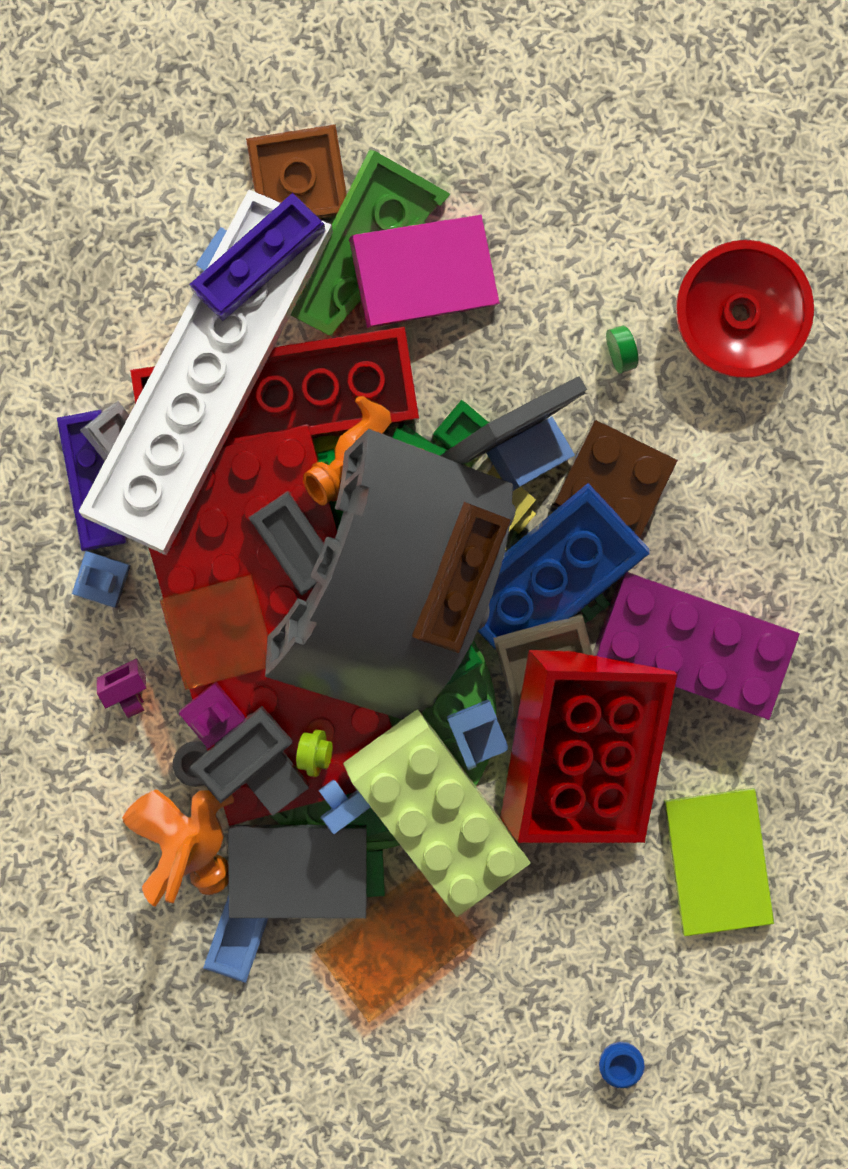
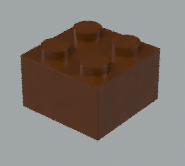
[551,420,678,538]

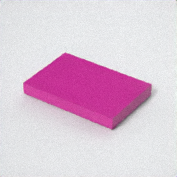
[349,215,500,328]

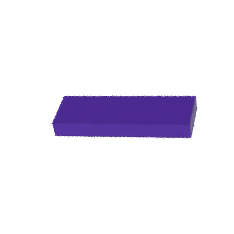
[189,193,325,321]
[57,410,128,552]

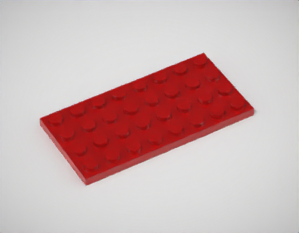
[148,424,392,826]

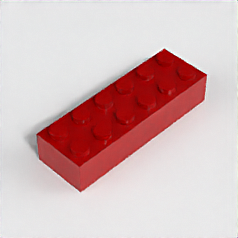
[130,327,419,447]

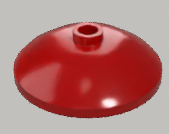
[676,240,814,378]

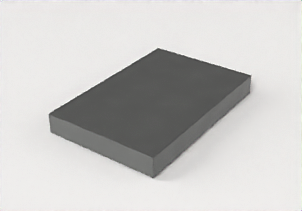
[440,376,587,465]
[228,825,367,918]

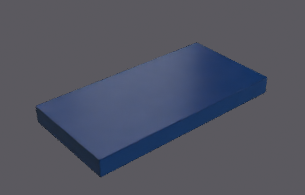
[478,483,650,650]

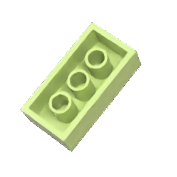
[343,709,531,917]

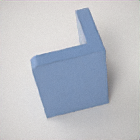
[447,699,508,770]

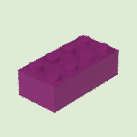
[593,572,800,720]

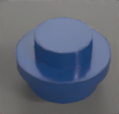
[599,1042,645,1088]

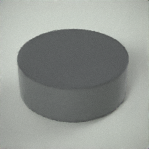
[173,741,207,787]

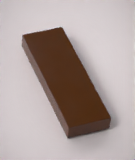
[412,502,511,653]

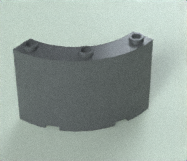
[265,429,516,719]

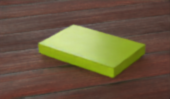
[664,788,774,936]

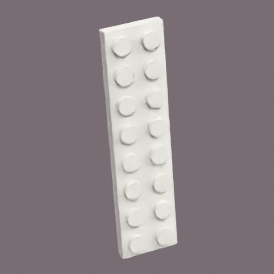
[79,190,333,555]

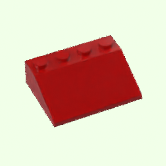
[500,650,678,843]

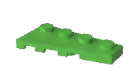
[290,150,450,336]

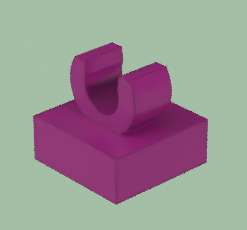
[97,658,147,718]
[179,682,245,749]

